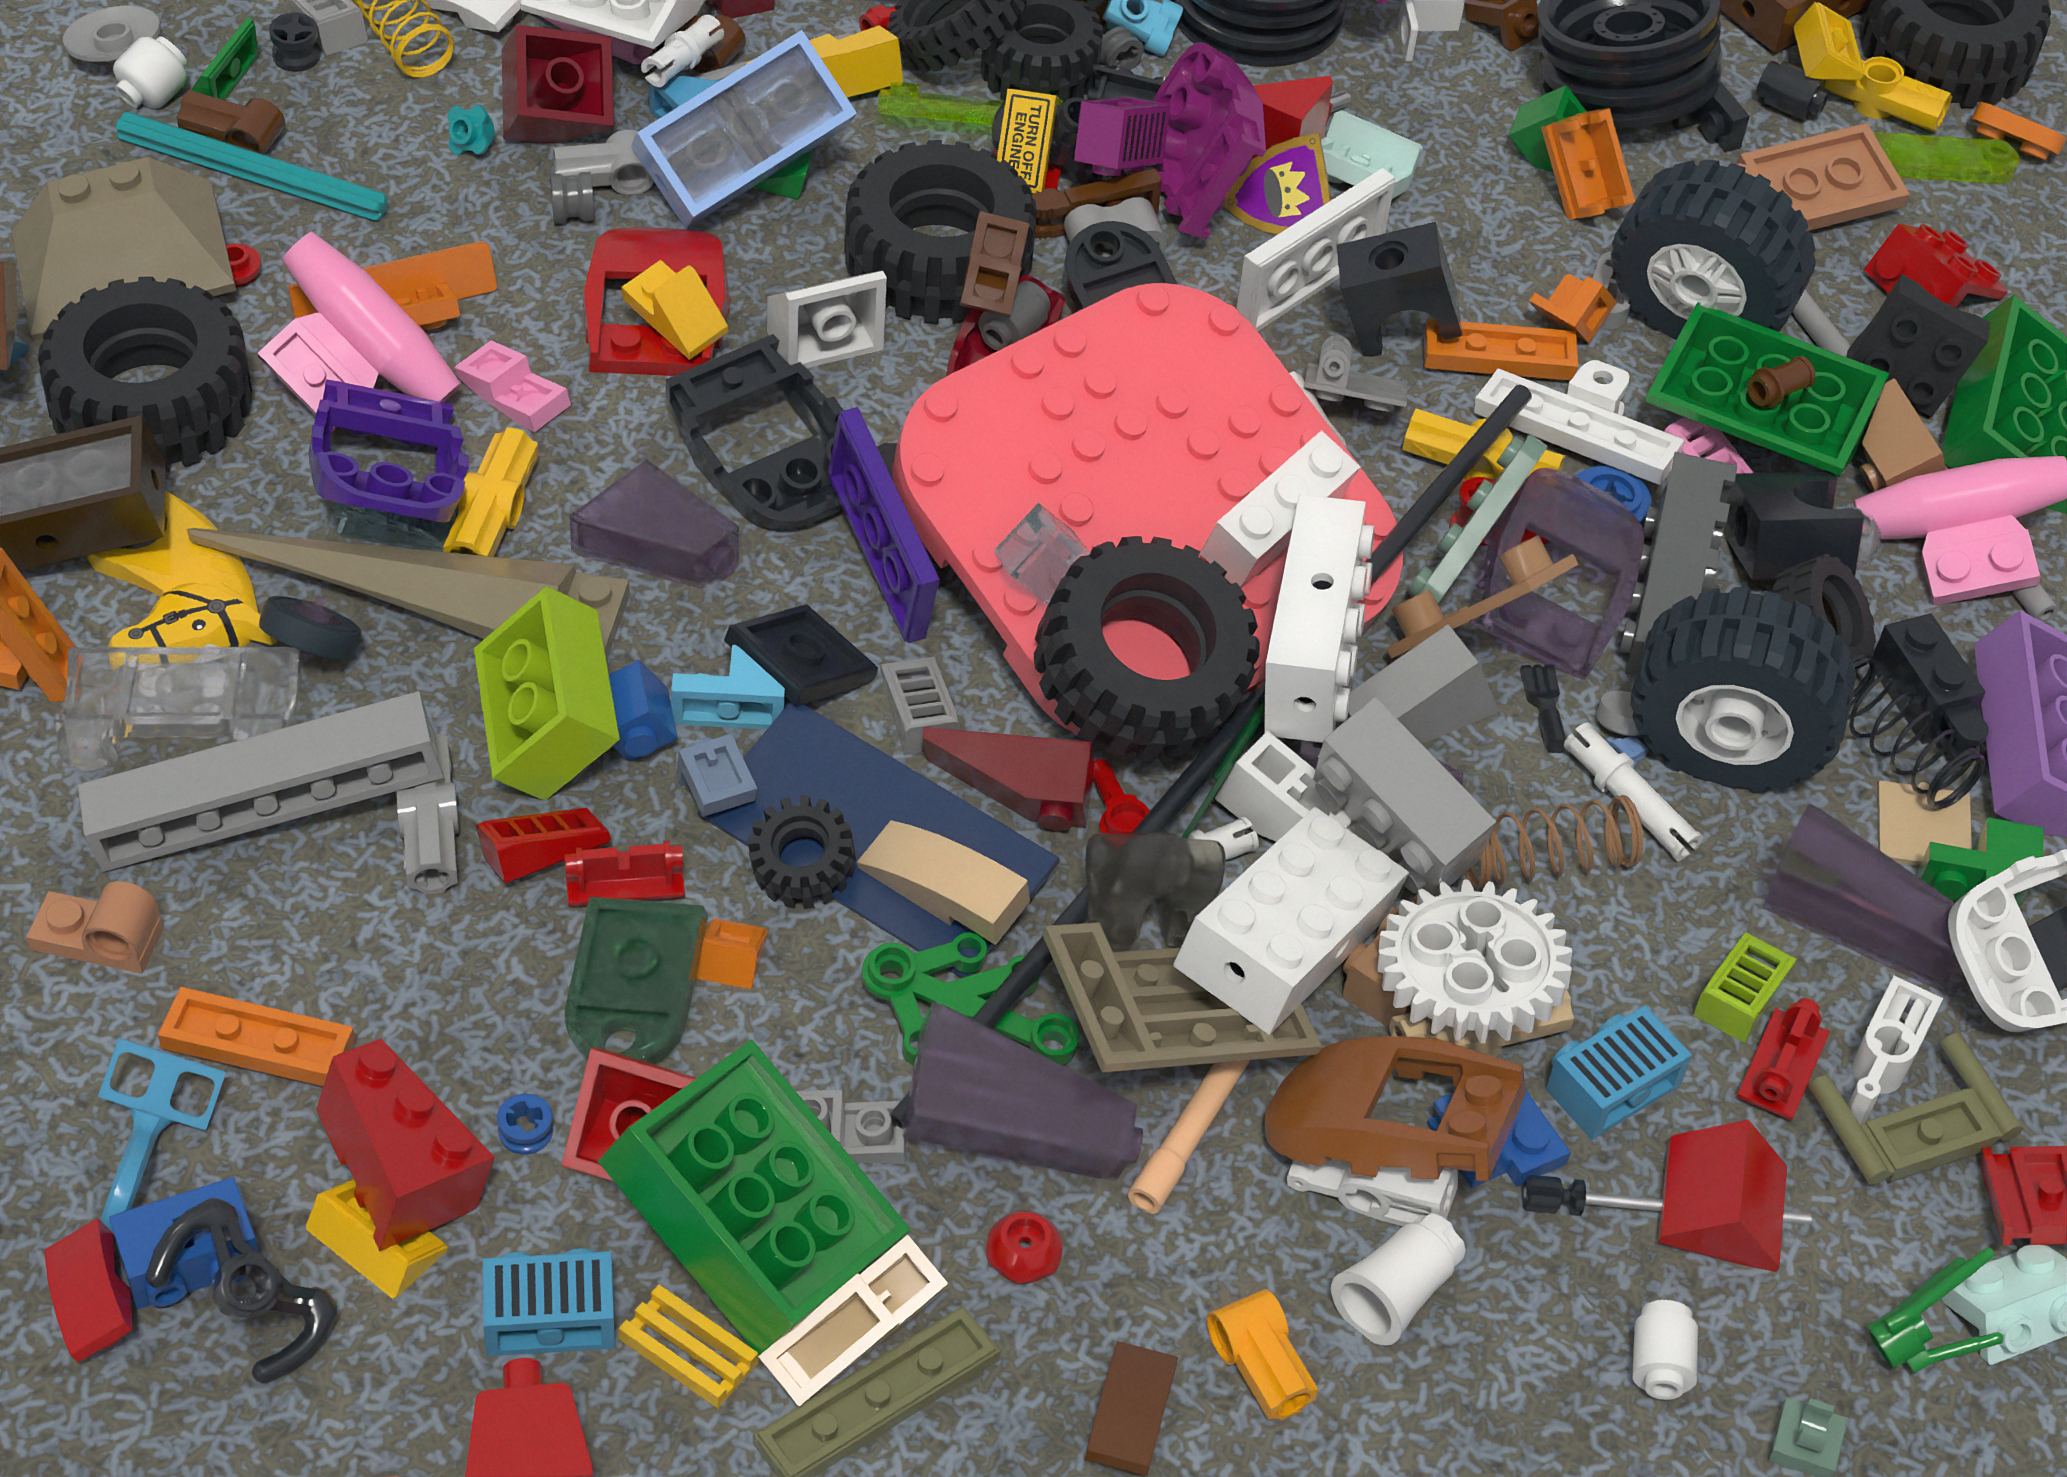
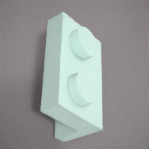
[1321,110,1423,199]
[1942,1245,2067,1365]

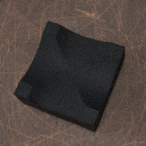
[1847,274,1990,417]

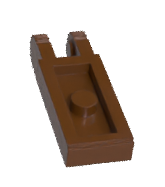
[1032,168,1162,240]

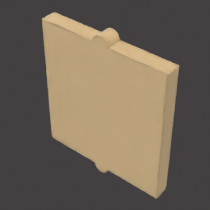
[1877,780,1972,866]

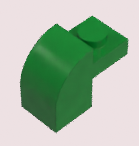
[1916,817,2044,907]

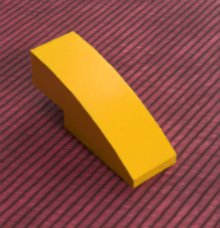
[745,25,904,97]

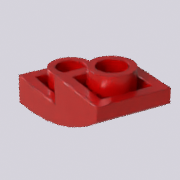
[44,1218,132,1362]

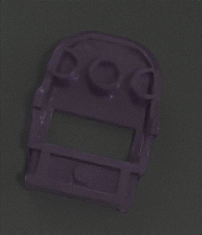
[1469,468,1644,680]

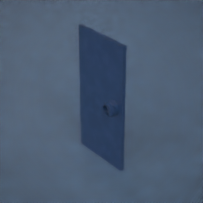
[697,701,1060,978]

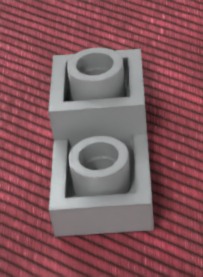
[796,1090,907,1164]

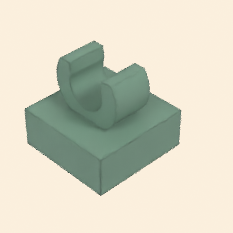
[1768,1397,1848,1477]

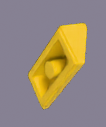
[1794,2,1865,80]
[306,1179,448,1299]

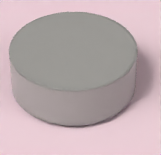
[1597,691,1641,736]

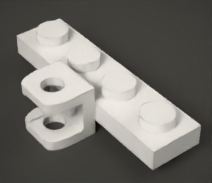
[1474,360,1685,485]

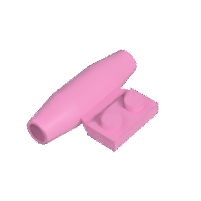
[257,232,461,432]
[1853,456,2067,605]

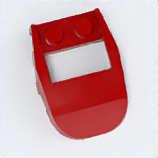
[582,227,731,376]

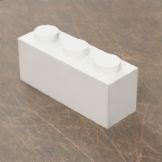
[1200,430,1361,588]

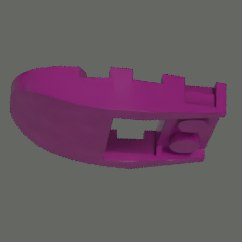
[1153,42,1266,239]

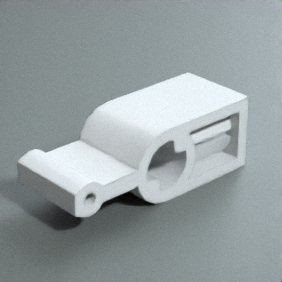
[1848,976,1943,1124]
[1287,1159,1458,1226]

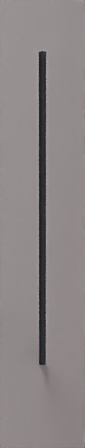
[889,385,1532,1132]

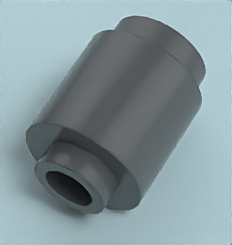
[979,281,1050,351]

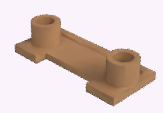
[1386,535,1579,658]

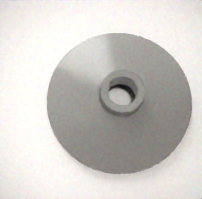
[63,5,161,64]

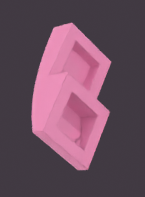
[454,340,571,433]

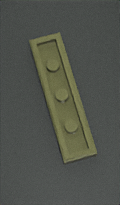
[753,1305,1001,1477]

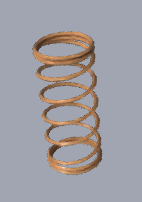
[1464,795,1643,890]

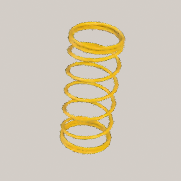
[352,0,455,78]

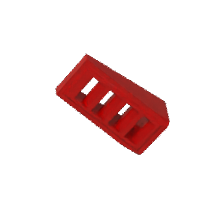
[476,807,611,883]

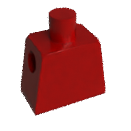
[465,1358,593,1477]

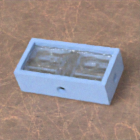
[631,30,857,229]

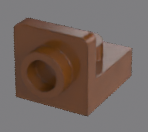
[1464,0,1539,51]

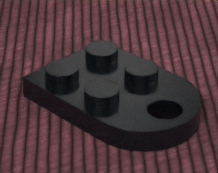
[1063,221,1178,311]

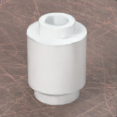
[1633,1300,1698,1400]

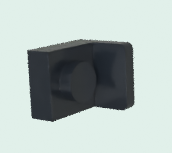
[1672,82,1750,153]

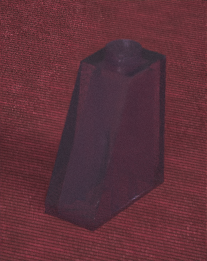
[569,459,739,589]

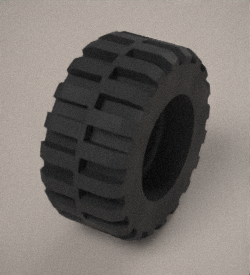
[1861,0,2051,108]
[844,140,1037,324]
[38,276,252,471]
[1033,536,1260,760]

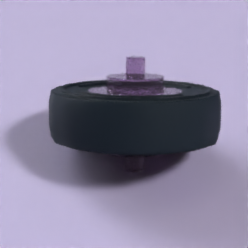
[259,595,361,661]

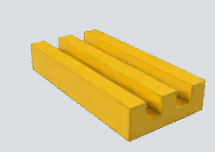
[618,1284,758,1409]

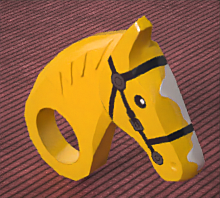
[84,490,278,676]

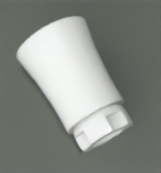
[1331,1213,1466,1345]

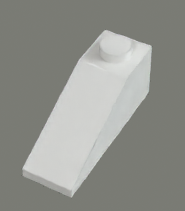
[1215,731,1382,852]

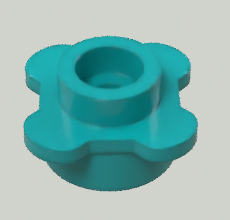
[448,105,495,155]

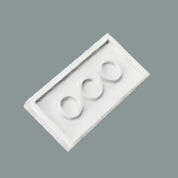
[1236,168,1395,331]

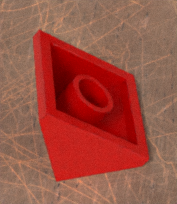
[1251,76,1333,161]
[561,1047,697,1182]
[1657,1119,1787,1272]

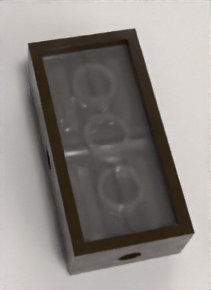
[0,415,165,570]

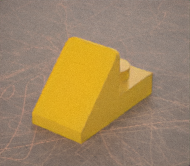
[621,260,729,360]

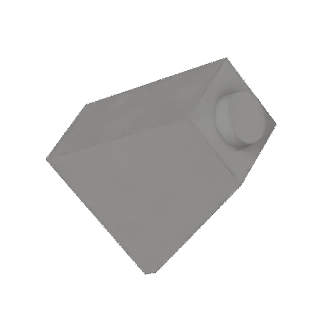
[1341,624,1500,744]

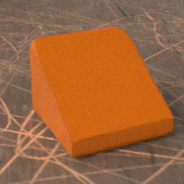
[695,918,769,989]

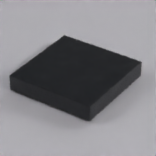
[724,604,878,706]

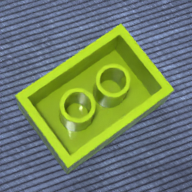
[474,586,620,800]

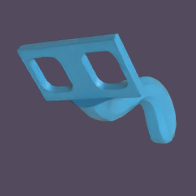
[98,1038,227,1240]

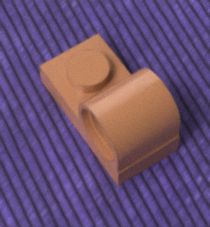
[26,881,164,974]

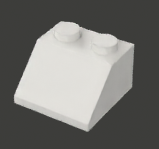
[767,271,887,368]

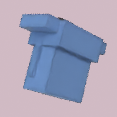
[1606,736,1649,770]

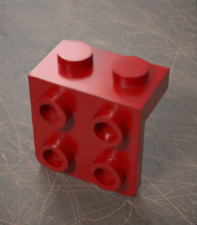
[1863,223,2008,308]

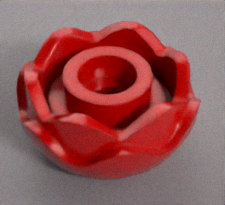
[986,1210,1063,1284]

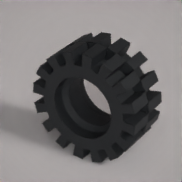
[748,795,856,909]

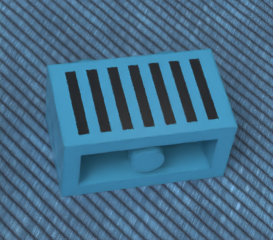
[1546,1005,1692,1140]
[483,1248,615,1356]

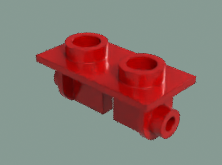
[564,840,685,906]
[1736,998,1830,1121]

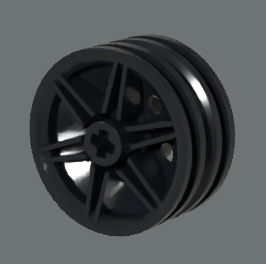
[1170,0,1347,67]
[1537,0,1721,127]

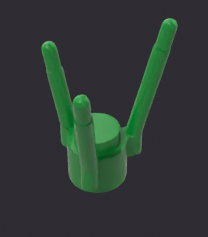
[1866,1248,2004,1374]

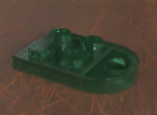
[565,897,708,1065]

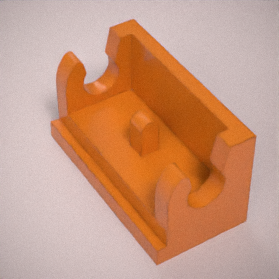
[1541,108,1635,220]

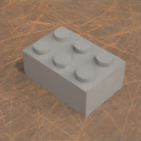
[1313,696,1497,897]

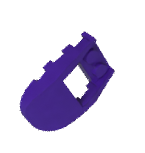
[308,379,469,522]

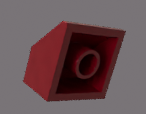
[501,25,614,144]

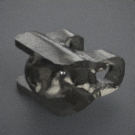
[1085,832,1226,949]

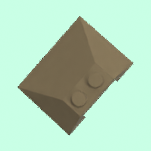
[12,157,237,341]
[1042,922,1322,1072]

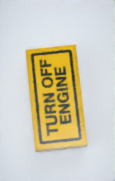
[997,89,1058,193]

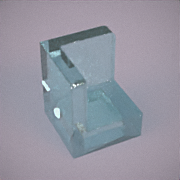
[995,502,1090,603]

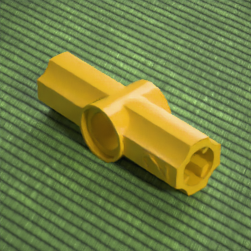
[1824,57,1952,133]
[1402,408,1565,497]
[443,427,539,557]

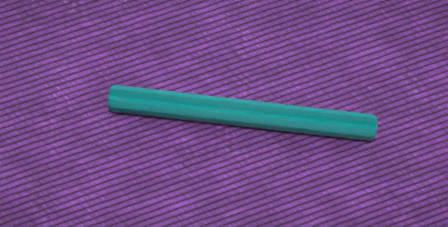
[115,112,388,222]

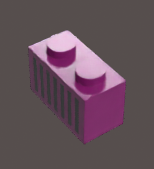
[1074,97,1171,176]

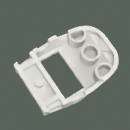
[1948,849,2067,1032]

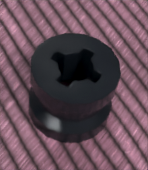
[269,12,321,72]

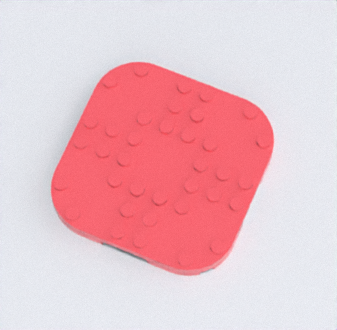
[892,283,1403,737]

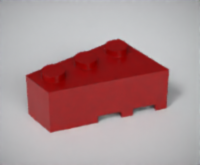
[316,1039,495,1251]

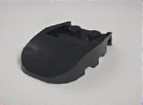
[666,334,843,529]

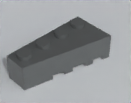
[1619,452,1738,676]

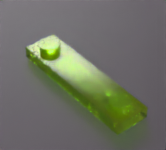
[877,82,1063,125]

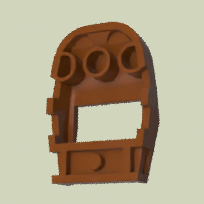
[1265,1036,1526,1181]

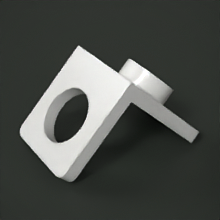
[1397,0,1465,61]

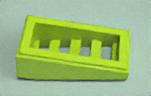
[1693,932,1797,1043]

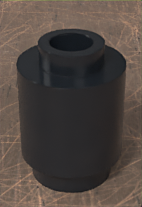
[1756,61,1830,122]

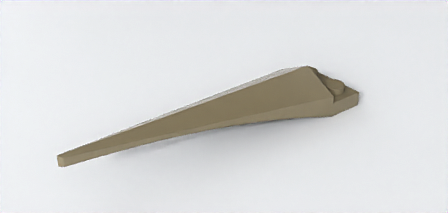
[187,528,630,662]

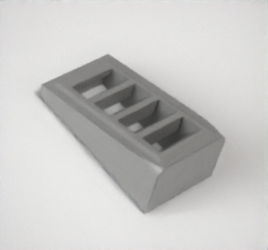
[285,0,368,55]
[880,657,960,756]

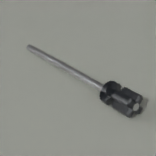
[1522,1175,1812,1224]

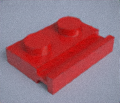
[1980,1146,2067,1246]

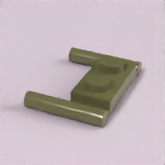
[1809,1033,2023,1185]

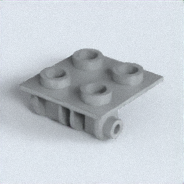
[1304,335,1408,411]

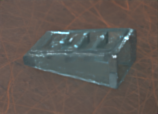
[334,502,457,552]

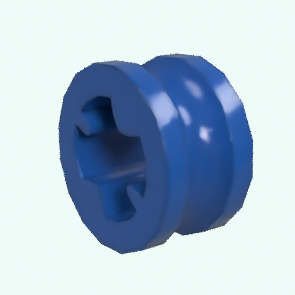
[497,1093,553,1155]

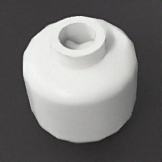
[113,37,188,109]

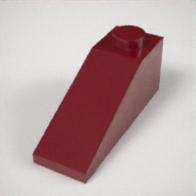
[922,727,1095,831]

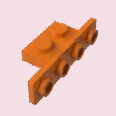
[288,241,497,330]

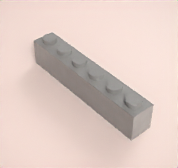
[78,691,444,872]

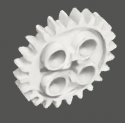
[1377,880,1572,1043]

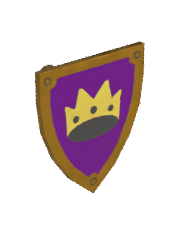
[1223,133,1331,235]

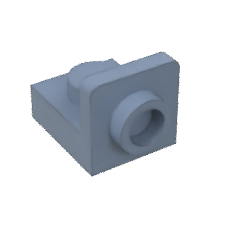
[676,734,757,817]

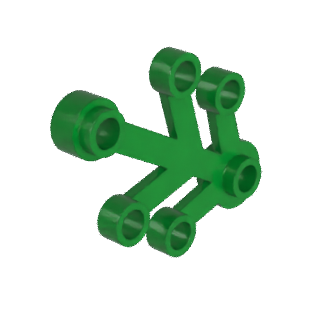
[862,932,1079,1089]

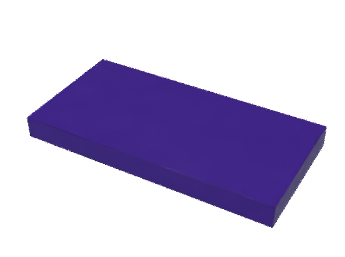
[828,407,940,643]

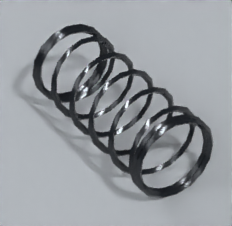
[1848,654,1985,809]

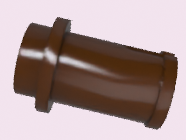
[1747,356,1816,408]

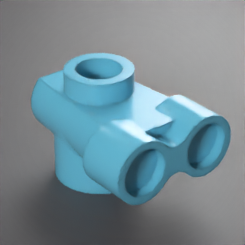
[1102,0,1183,57]

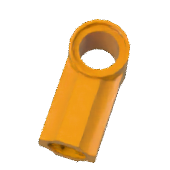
[1206,1289,1318,1420]

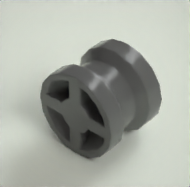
[550,172,594,223]

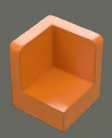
[1529,274,1617,343]

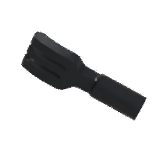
[1520,664,1567,753]

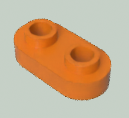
[1971,102,2067,161]

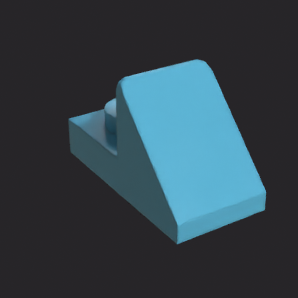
[671,645,785,730]

